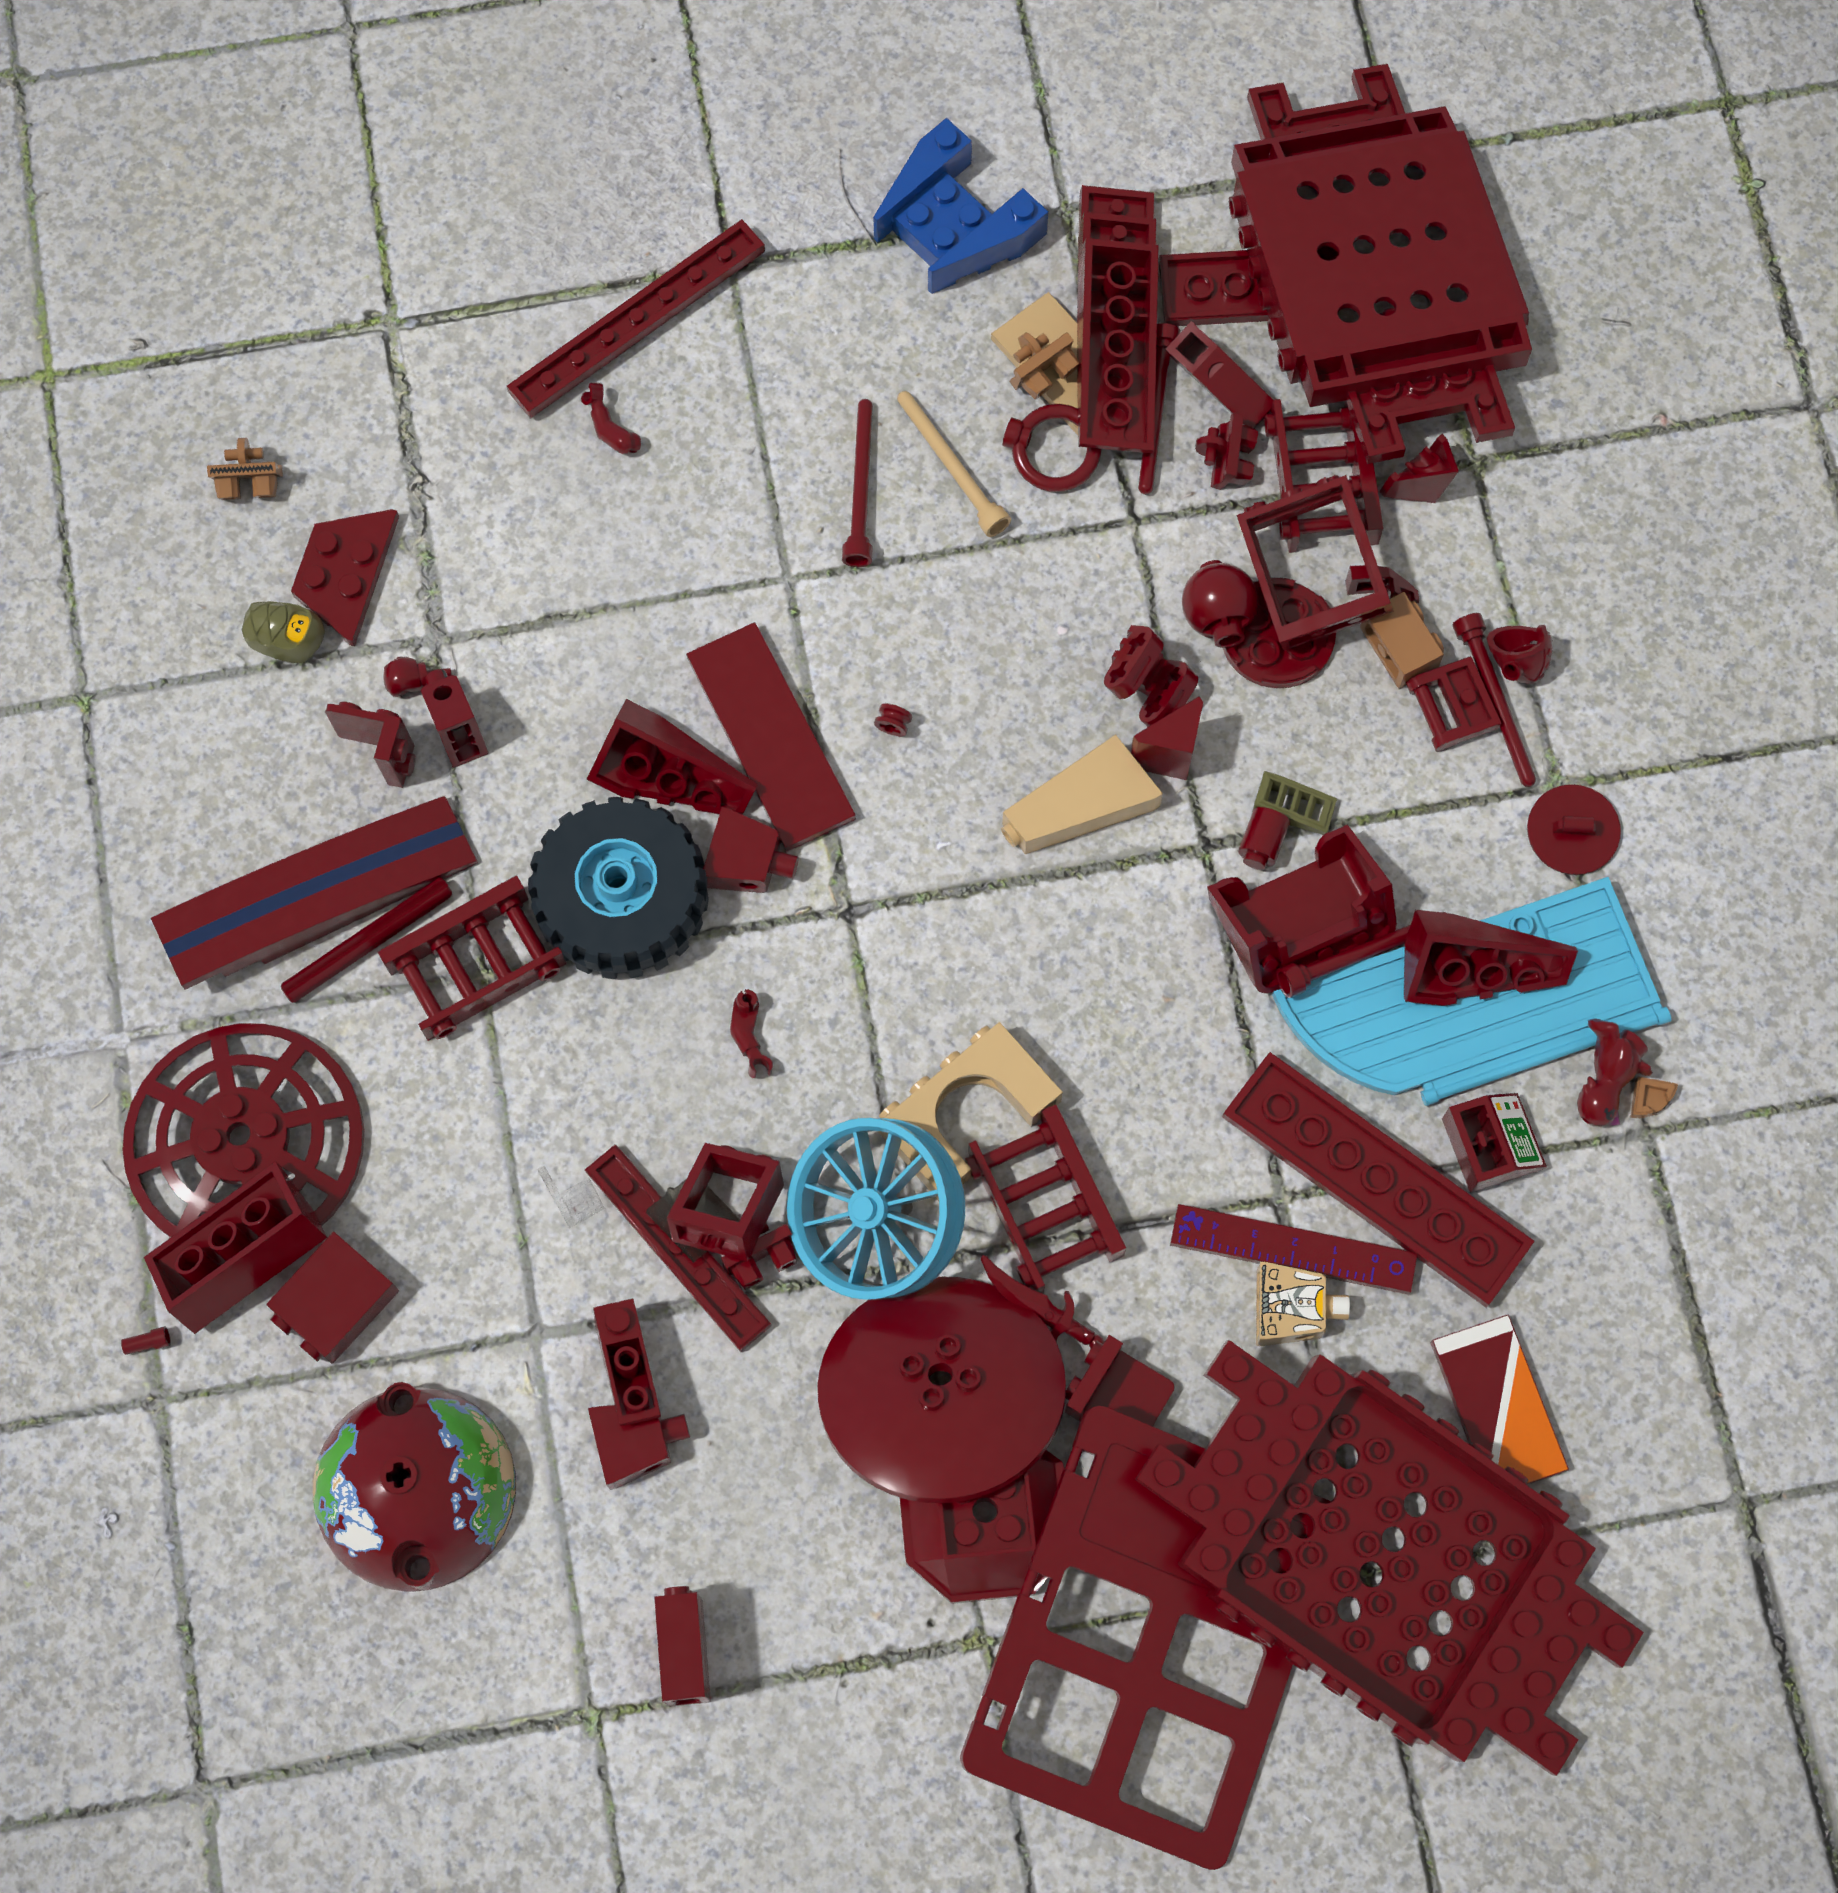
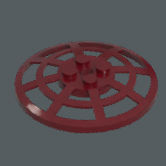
[122,1023,365,1237]

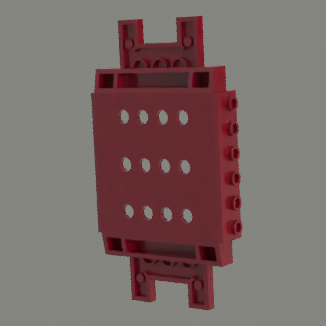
[1229,64,1532,464]
[1134,1340,1644,1776]

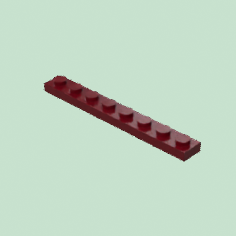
[507,219,765,419]

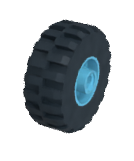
[528,797,709,979]

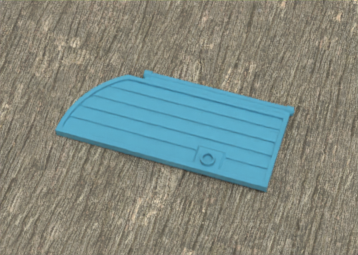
[1272,877,1671,1106]

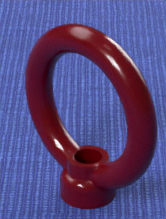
[1002,404,1102,492]

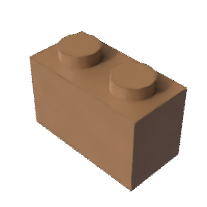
[1360,592,1444,689]

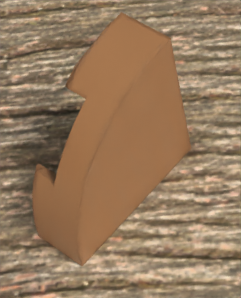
[1630,1076,1678,1118]

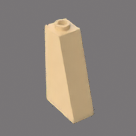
[1001,734,1163,854]

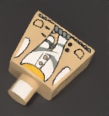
[1256,1262,1350,1346]

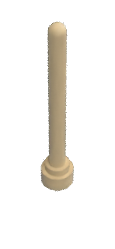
[897,391,1012,537]

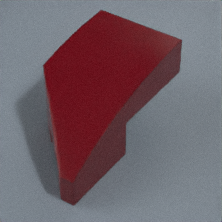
[1345,565,1419,603]

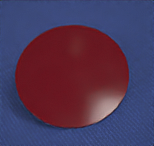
[1527,784,1621,875]

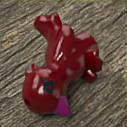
[1577,1018,1653,1127]

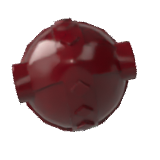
[1486,625,1553,684]

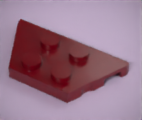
[291,509,399,646]

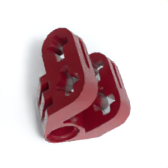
[1104,625,1198,727]

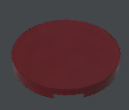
[1223,578,1336,688]

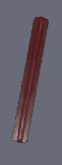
[281,878,452,1003]

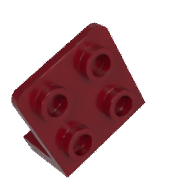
[325,702,415,788]
[1065,1335,1175,1426]

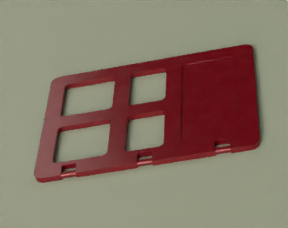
[960,1406,1331,1870]

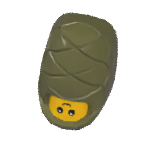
[241,601,325,663]

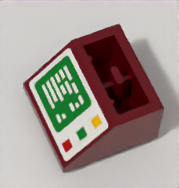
[1442,1093,1547,1193]

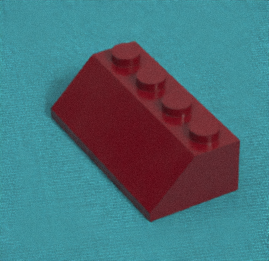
[144,1161,328,1334]

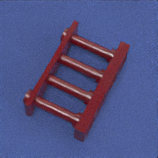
[1264,399,1384,553]
[377,875,566,1041]
[964,1104,1126,1294]

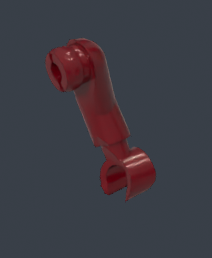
[581,383,641,455]
[730,989,773,1078]

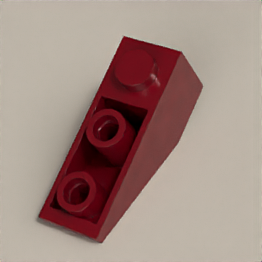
[1165,321,1273,429]
[593,1298,661,1427]

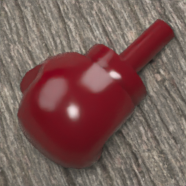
[383,657,452,697]

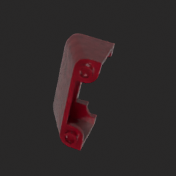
[1207,824,1397,993]

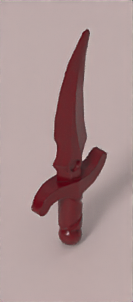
[981,1255,1104,1348]

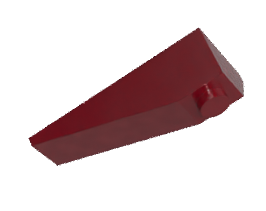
[586,699,758,815]
[1404,909,1578,1006]

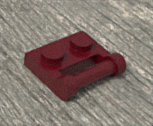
[1406,656,1502,752]

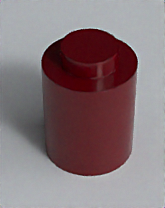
[1238,807,1290,870]

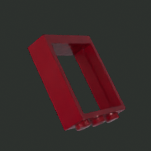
[1236,475,1394,651]

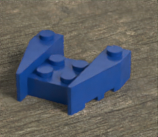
[873,118,1048,294]

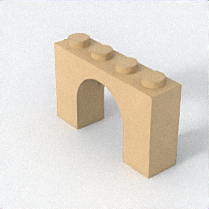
[878,1022,1063,1201]

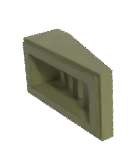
[1252,771,1337,835]

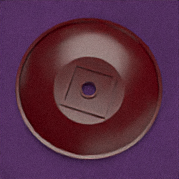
[817,1276,1066,1503]

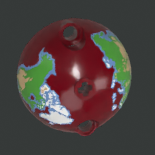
[313,1382,516,1592]

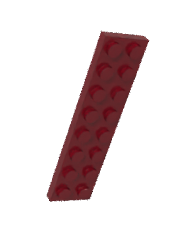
[1222,1052,1535,1308]

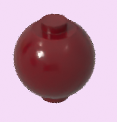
[1182,560,1258,648]

